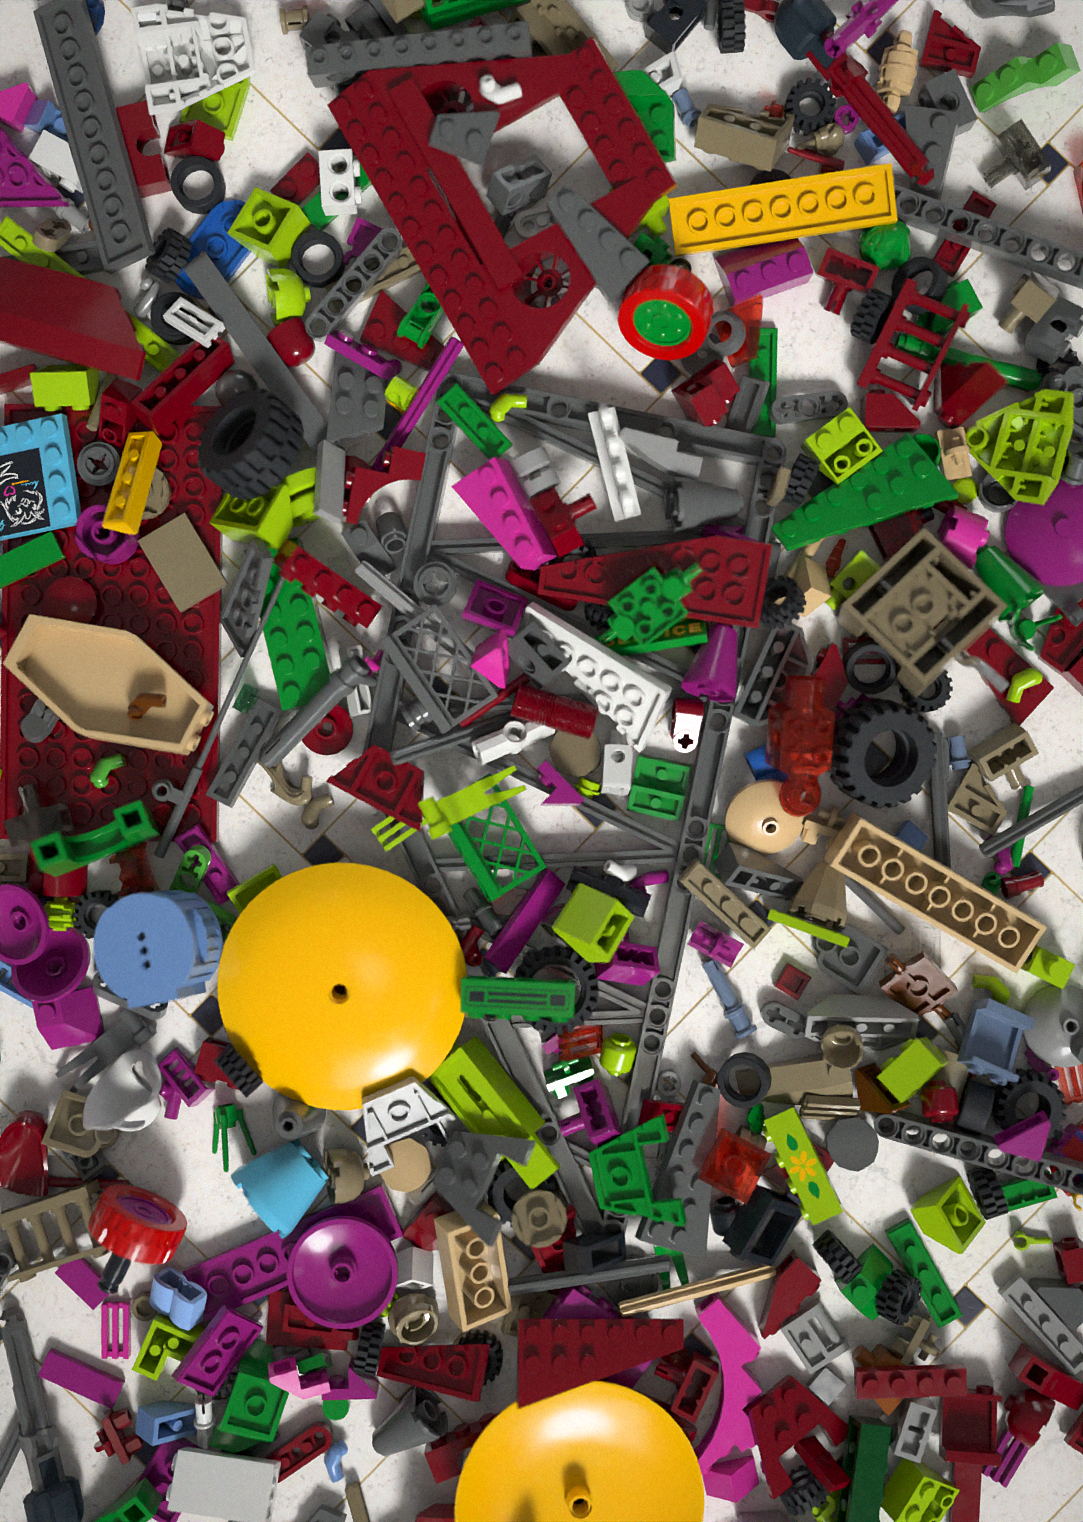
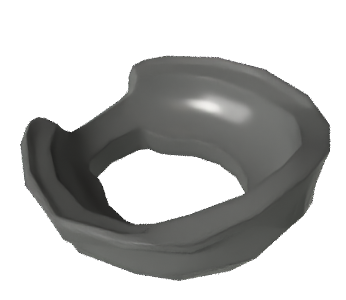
[705,310,746,356]

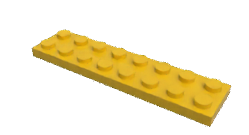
[669,163,897,257]

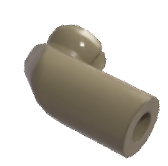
[301,793,335,829]

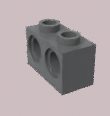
[486,154,552,216]

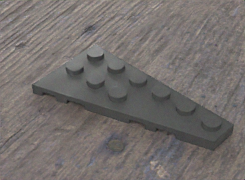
[635,1079,720,1259]

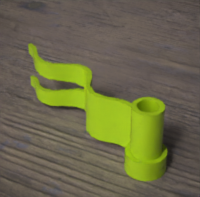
[418,765,527,840]

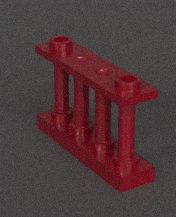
[857,278,971,411]

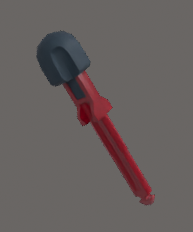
[774,0,934,186]

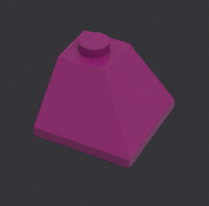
[32,986,105,1050]

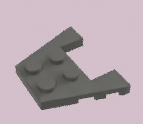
[433,1131,536,1246]

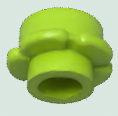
[574,776,601,799]

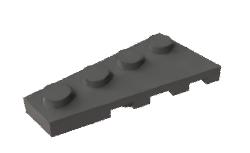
[547,183,649,305]
[220,538,273,658]

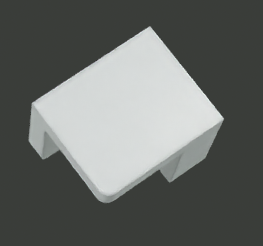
[396,1247,434,1292]

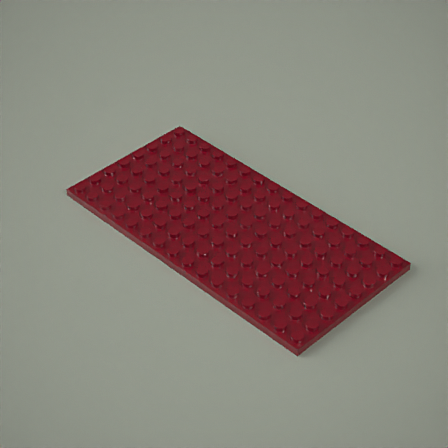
[0,404,223,842]

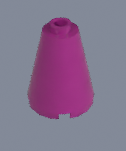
[681,622,737,702]

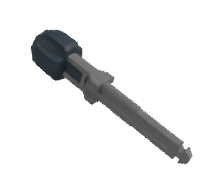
[0,1307,84,1522]

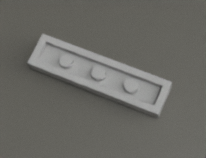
[998,1273,1083,1376]

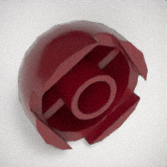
[1003,1388,1056,1449]

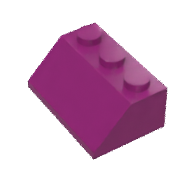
[714,238,814,310]

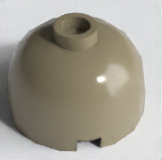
[324,1148,369,1205]

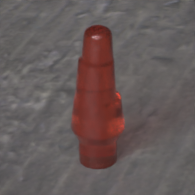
[825,538,846,578]

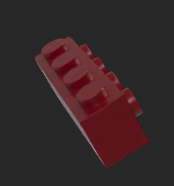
[131,334,235,436]
[272,539,383,628]

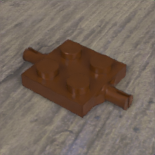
[878,951,958,1020]

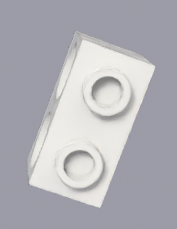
[318,149,362,216]

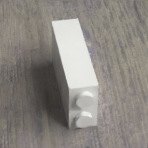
[166,1447,281,1522]

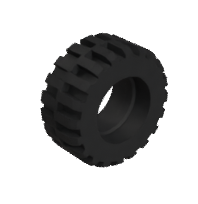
[197,388,304,499]
[824,698,937,809]

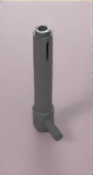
[259,654,378,768]

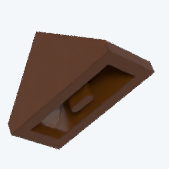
[854,1062,910,1114]

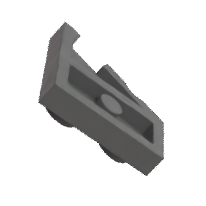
[429,112,500,166]

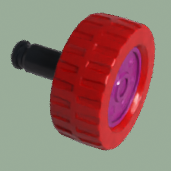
[88,1184,187,1294]

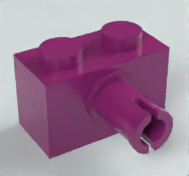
[594,927,660,986]
[558,1078,623,1147]

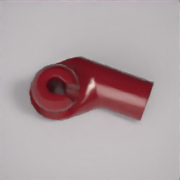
[460,924,484,967]

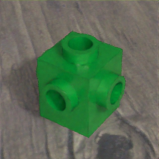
[633,232,674,269]

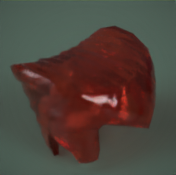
[109,842,159,896]

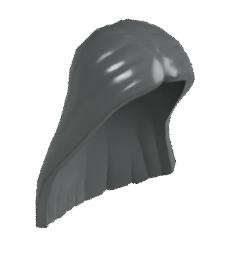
[968,0,1055,19]

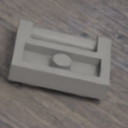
[780,1299,850,1375]

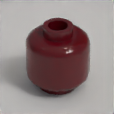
[920,1080,959,1123]

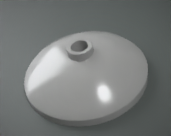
[1022,985,1083,1067]

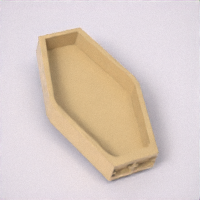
[3,614,214,755]

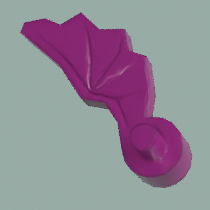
[1024,1044,1059,1081]

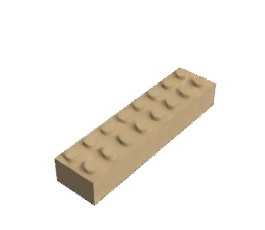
[824,812,1047,974]

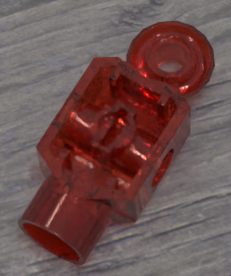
[765,675,835,817]

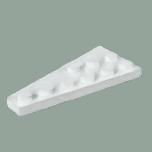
[520,602,672,753]

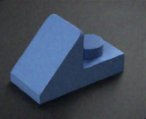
[23,100,70,145]

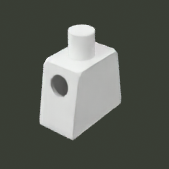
[601,730,632,796]

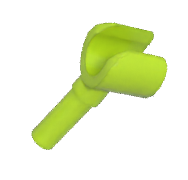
[1013,1230,1051,1251]

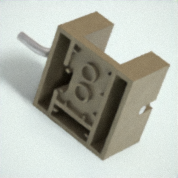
[837,528,1009,698]

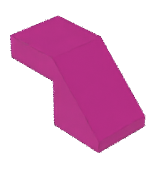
[268,1356,331,1400]

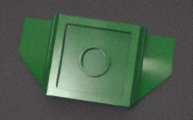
[614,70,676,163]
[209,1338,289,1453]

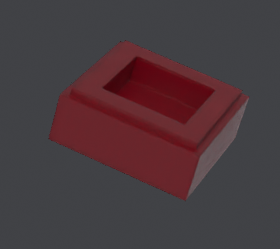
[774,962,812,1000]

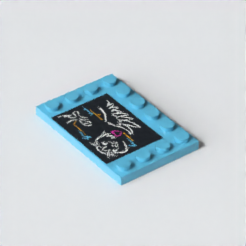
[0,414,81,541]

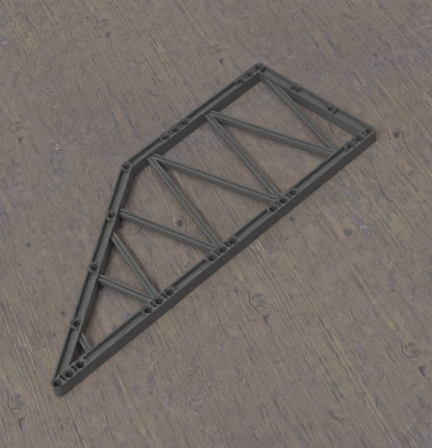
[362,373,787,1234]

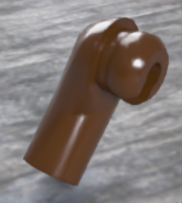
[127,692,167,721]

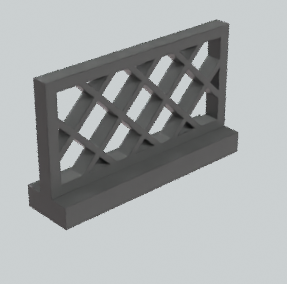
[379,604,499,734]

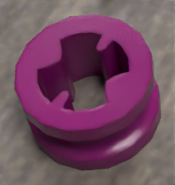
[832,105,859,135]

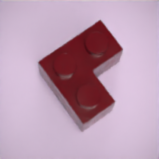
[671,359,741,427]

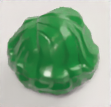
[857,219,912,271]

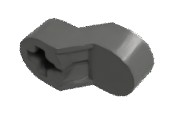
[21,698,60,743]

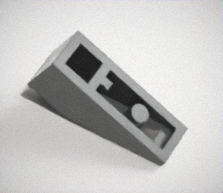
[714,843,804,901]

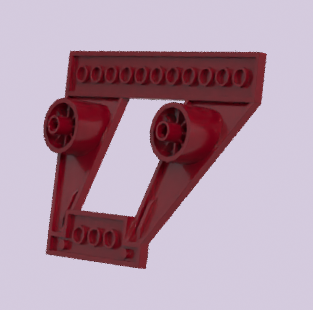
[327,37,678,395]

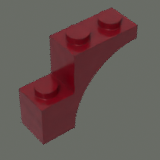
[342,446,426,525]

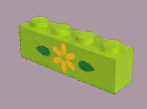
[762,1105,844,1225]

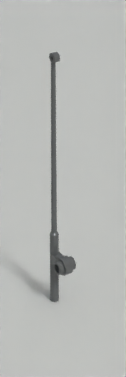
[152,576,285,858]

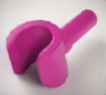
[364,650,384,675]

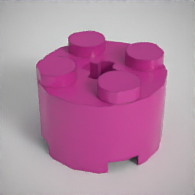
[937,505,989,570]

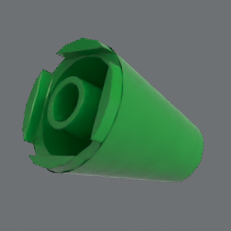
[974,544,1047,623]

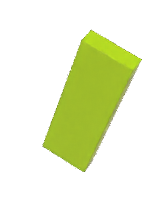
[767,909,850,948]

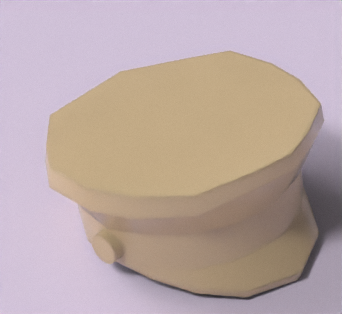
[380,1137,432,1192]

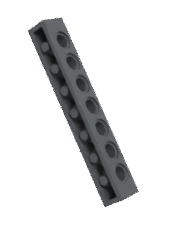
[305,21,533,88]

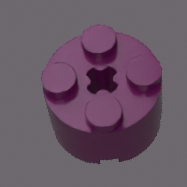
[75,505,141,565]

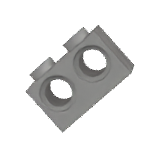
[890,1397,937,1463]

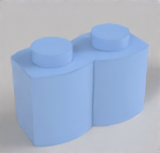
[149,1267,207,1330]

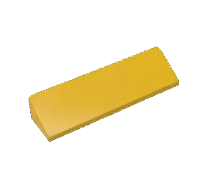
[102,431,162,535]

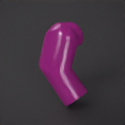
[984,835,1013,875]
[630,869,669,893]
[159,1080,182,1120]

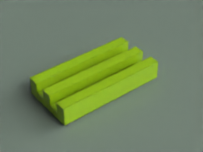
[371,815,427,852]

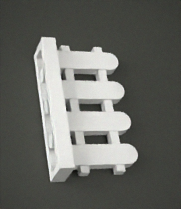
[588,401,642,523]

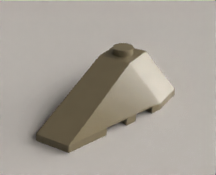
[735,1053,853,1106]

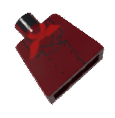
[867,507,935,563]

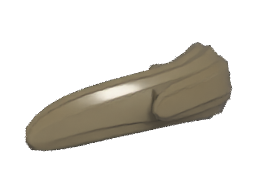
[257,760,313,806]

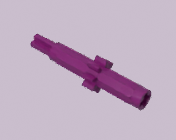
[824,0,899,58]

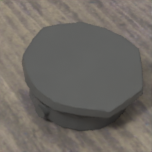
[826,1117,879,1172]

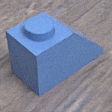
[135,1400,197,1446]

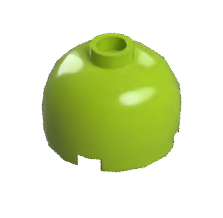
[266,268,311,326]

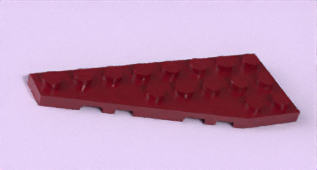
[537,535,773,629]

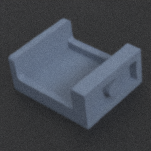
[957,998,1035,1085]

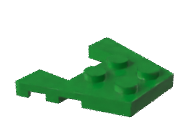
[588,1114,687,1226]

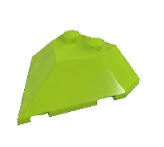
[964,389,1074,505]

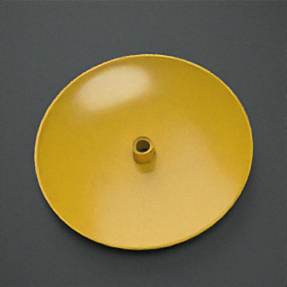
[217,862,467,1110]
[455,1380,705,1522]

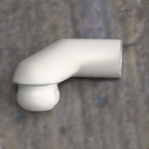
[480,76,522,104]
[603,860,637,883]

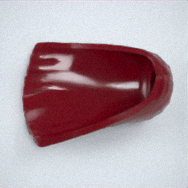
[0,1110,49,1197]

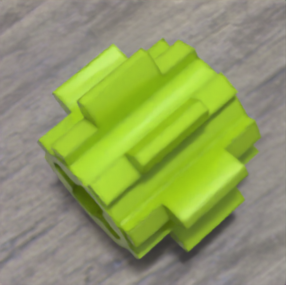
[44,897,77,931]

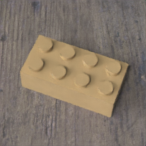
[434,1201,513,1332]

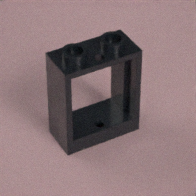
[722,1184,802,1266]

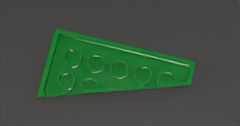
[771,433,959,551]

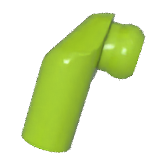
[489,393,527,422]

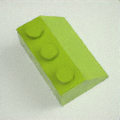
[209,484,294,550]

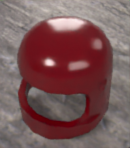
[266,317,316,367]

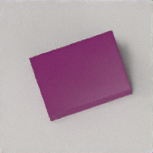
[462,579,528,639]

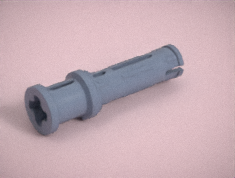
[701,958,757,1039]

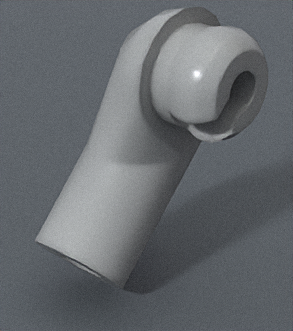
[133,276,160,319]

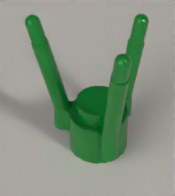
[1008,606,1062,651]
[212,1103,257,1172]

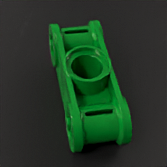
[397,282,445,349]

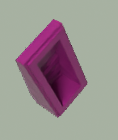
[158,1047,215,1107]

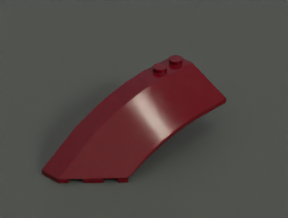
[0,257,146,381]

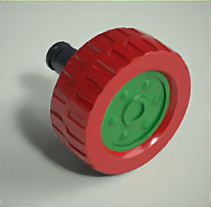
[617,258,714,360]

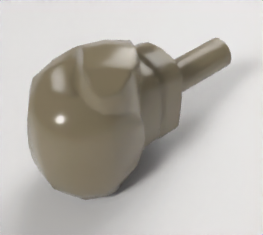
[796,122,845,156]

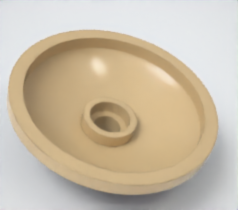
[724,779,806,855]

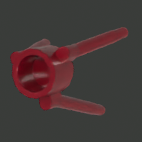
[787,146,845,175]

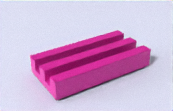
[101,1301,131,1359]

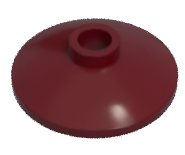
[302,704,353,755]

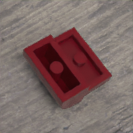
[28,840,88,897]

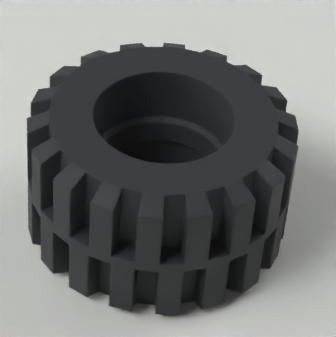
[990,1068,1067,1139]
[487,1158,556,1228]

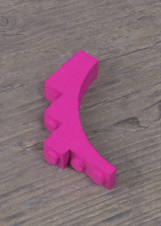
[694,1292,762,1475]

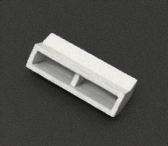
[338,645,372,717]

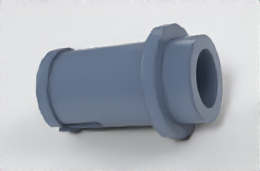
[672,88,701,128]
[947,735,971,770]

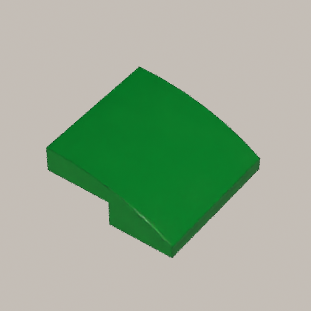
[626,753,692,822]

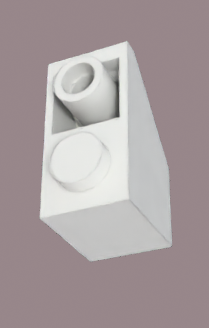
[29,130,83,193]

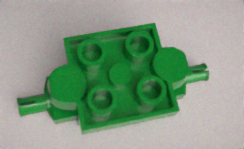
[598,562,703,647]

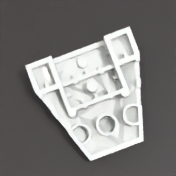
[131,4,256,115]

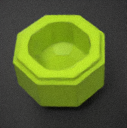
[952,478,978,505]

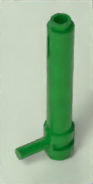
[894,312,1042,392]

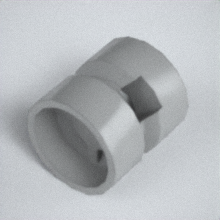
[512,447,561,498]

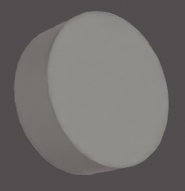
[626,0,654,22]

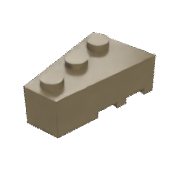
[694,104,795,172]

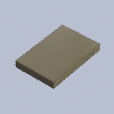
[138,513,229,612]

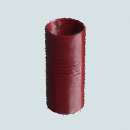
[510,683,599,740]

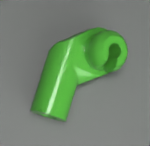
[90,753,126,788]

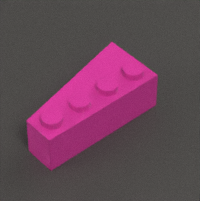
[451,457,557,570]

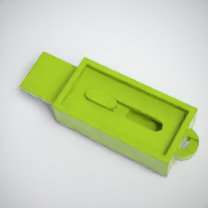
[428,1036,561,1190]

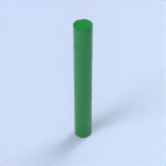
[1011,785,1034,867]

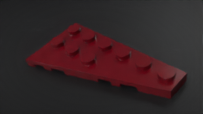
[517,1318,684,1410]

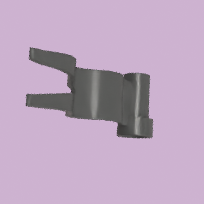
[56,1009,157,1093]

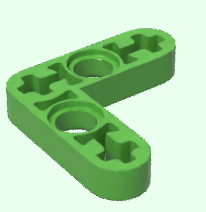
[169,845,238,941]

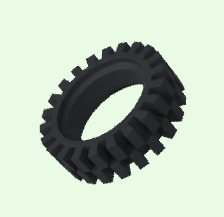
[515,945,599,1035]

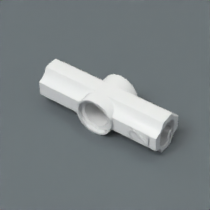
[471,712,555,765]

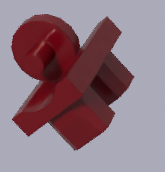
[94,1407,144,1466]

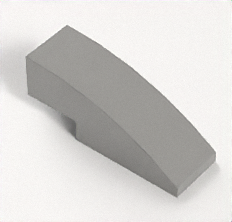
[618,428,703,480]

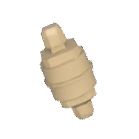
[877,30,918,113]

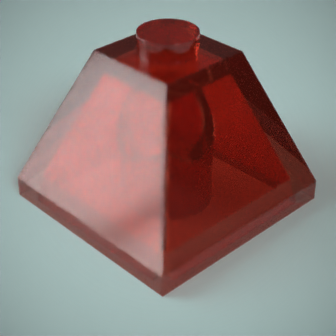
[697,1128,772,1204]

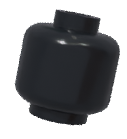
[710,1196,743,1237]

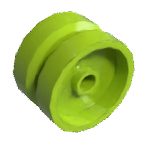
[280,467,322,528]

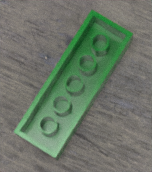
[244,537,334,712]

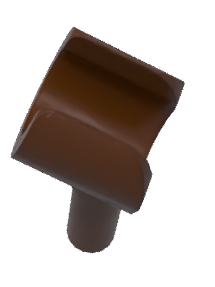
[690,1051,718,1086]

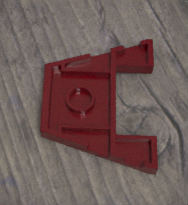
[746,1375,848,1500]

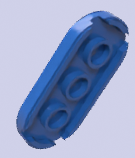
[175,200,251,299]

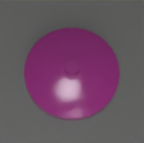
[1005,478,1083,587]
[287,1215,399,1329]

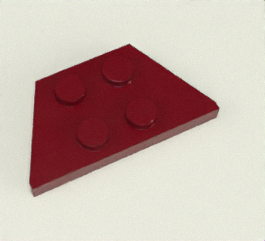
[326,745,424,832]

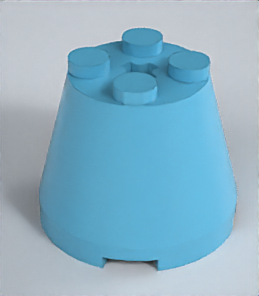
[230,1138,329,1239]

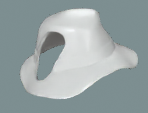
[83,1050,162,1132]

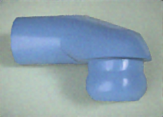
[324,1440,348,1483]

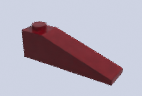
[934,361,1009,429]

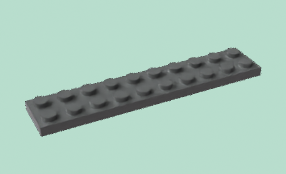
[33,0,155,274]

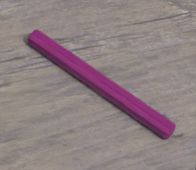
[372,337,464,473]

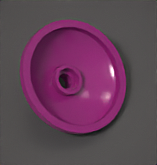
[0,883,50,965]
[11,926,91,1003]

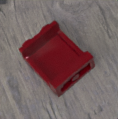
[939,1385,1002,1467]

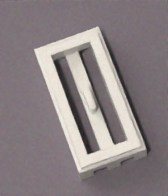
[163,296,225,348]

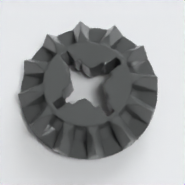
[77,442,121,487]
[413,562,458,606]

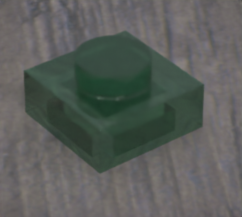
[232,683,260,713]

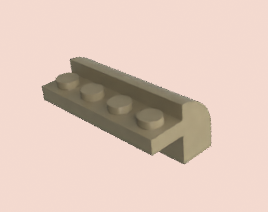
[508,0,619,98]

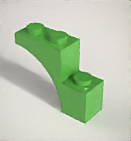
[970,42,1081,113]

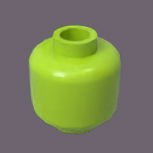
[599,1033,637,1076]

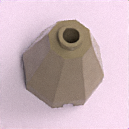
[787,859,847,929]

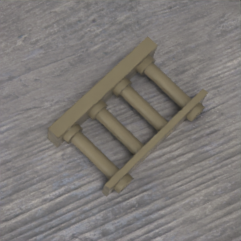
[0,1179,110,1283]

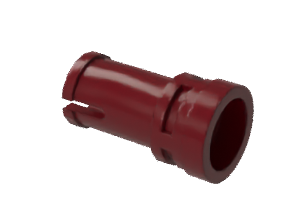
[1000,870,1044,900]

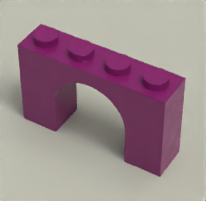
[542,1284,653,1389]

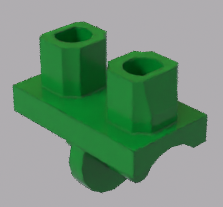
[543,1051,595,1099]

